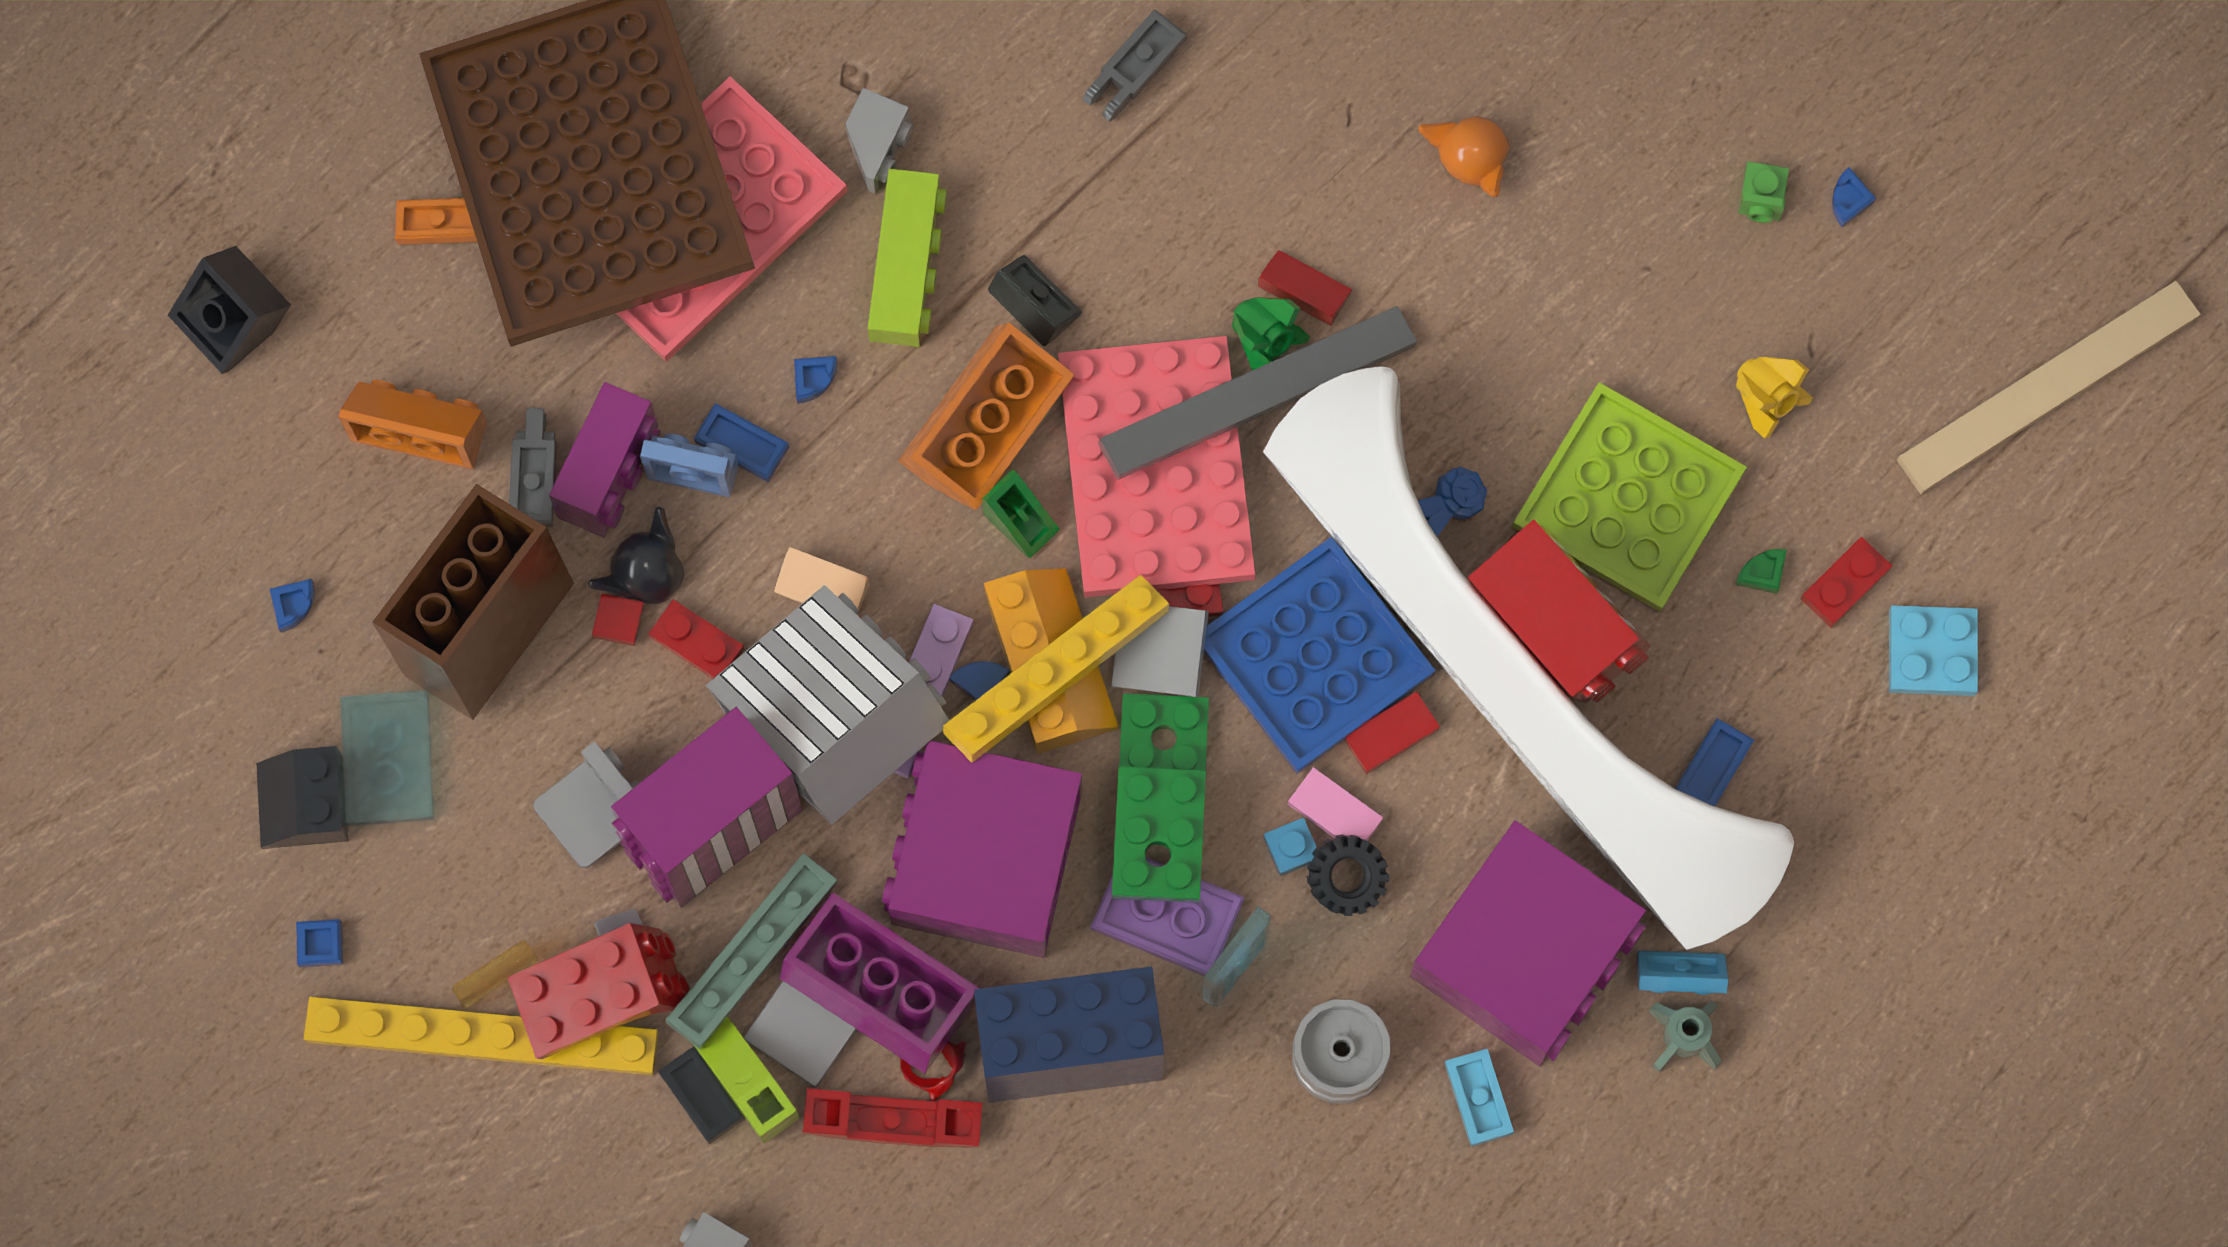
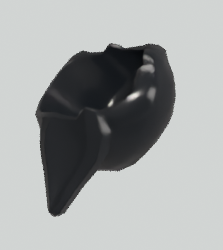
[588,506,684,604]

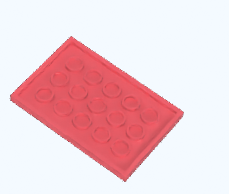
[615,76,848,362]
[1058,336,1255,598]

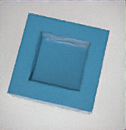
[1263,818,1317,877]

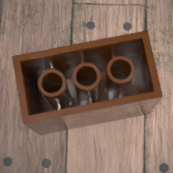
[372,484,574,720]

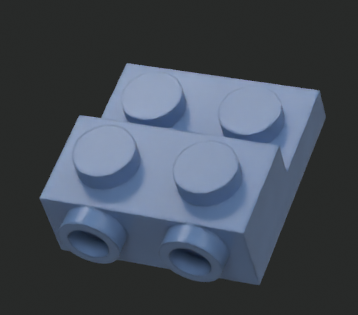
[640,434,739,498]

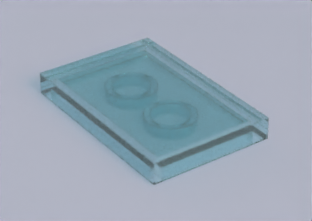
[340,690,435,826]
[1202,906,1271,1008]

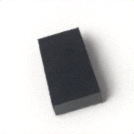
[658,1046,745,1144]

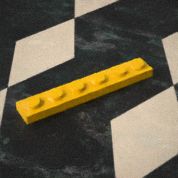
[943,575,1169,763]

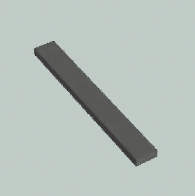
[1098,306,1417,480]

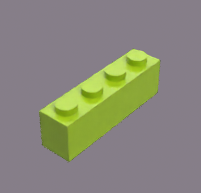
[867,169,947,347]

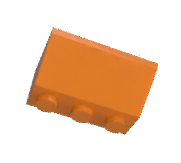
[338,380,487,470]

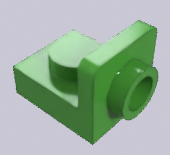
[1738,161,1789,223]

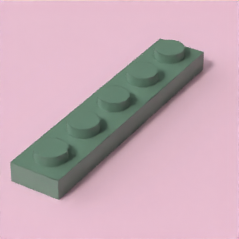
[666,853,837,1050]

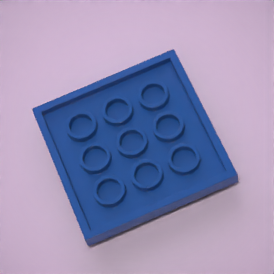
[1204,536,1436,774]

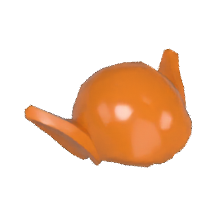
[1418,116,1510,198]

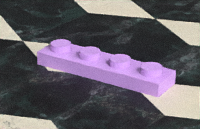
[893,604,974,779]

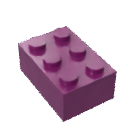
[549,382,661,538]

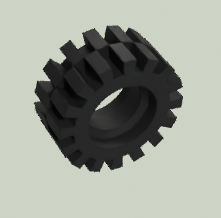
[1306,834,1389,916]

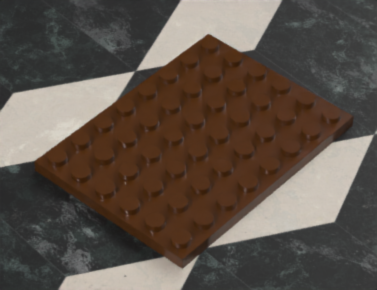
[419,0,755,347]

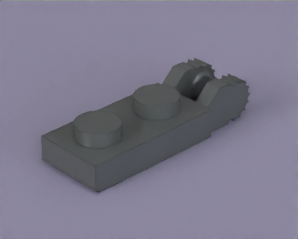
[1083,9,1187,121]

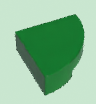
[1735,549,1787,594]

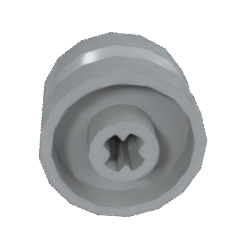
[1292,999,1390,1104]

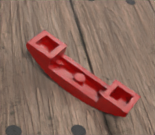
[803,1088,982,1148]

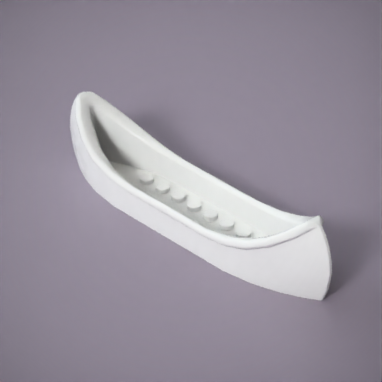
[1263,367,1794,950]

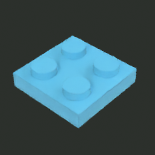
[1889,605,1978,696]

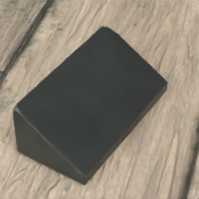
[988,254,1082,346]

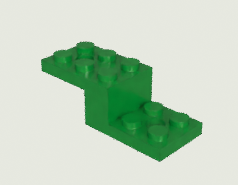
[1112,693,1209,903]

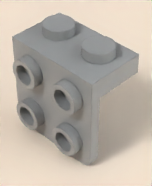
[534,741,639,868]

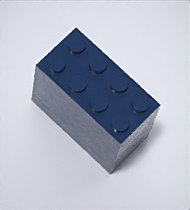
[974,966,1164,1103]

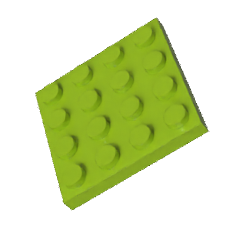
[1512,382,1747,613]

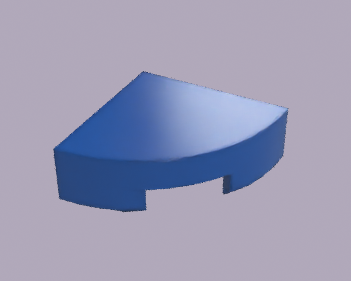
[1832,167,1876,227]
[794,356,837,404]
[270,579,315,633]
[949,661,1010,701]

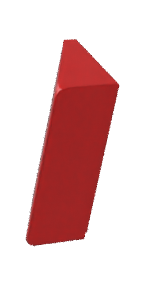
[1258,250,1352,326]

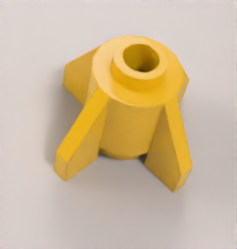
[1736,356,1813,438]

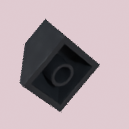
[168,246,291,374]
[256,746,349,849]

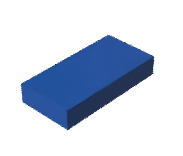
[694,403,789,482]
[1675,718,1754,806]

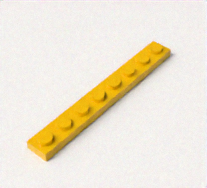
[303,997,659,1076]

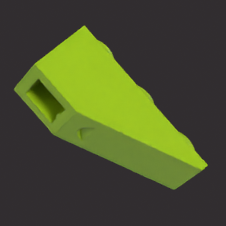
[694,1017,800,1144]

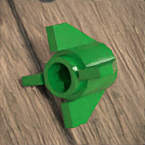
[1232,297,1311,370]

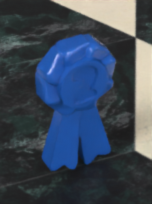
[1418,466,1487,537]

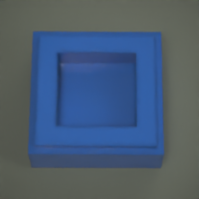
[296,919,343,967]

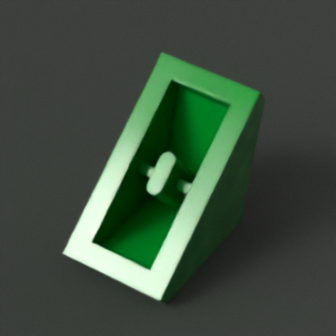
[982,469,1060,558]

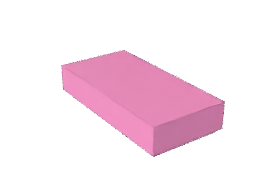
[1287,767,1383,841]

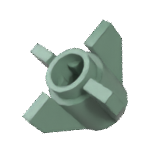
[1648,1000,1722,1072]

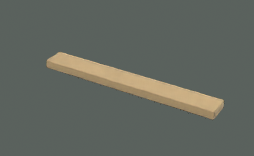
[1897,281,2201,495]

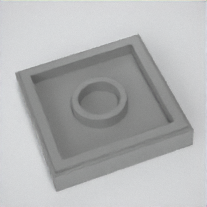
[1111,606,1209,697]
[744,981,857,1089]

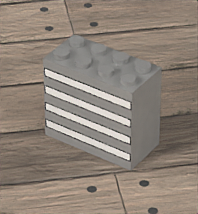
[705,585,950,825]

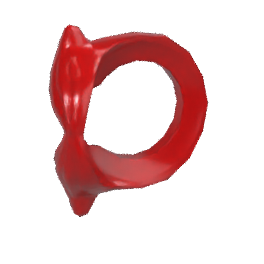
[900,1041,966,1101]

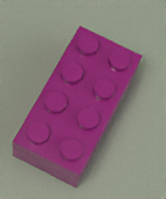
[780,893,979,1074]

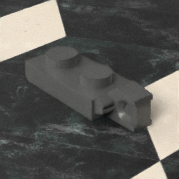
[509,408,557,527]

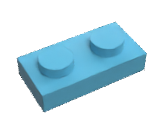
[1444,1049,1514,1147]

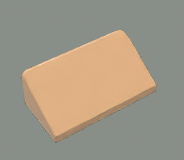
[774,547,870,610]

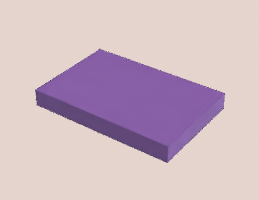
[1090,857,1245,979]

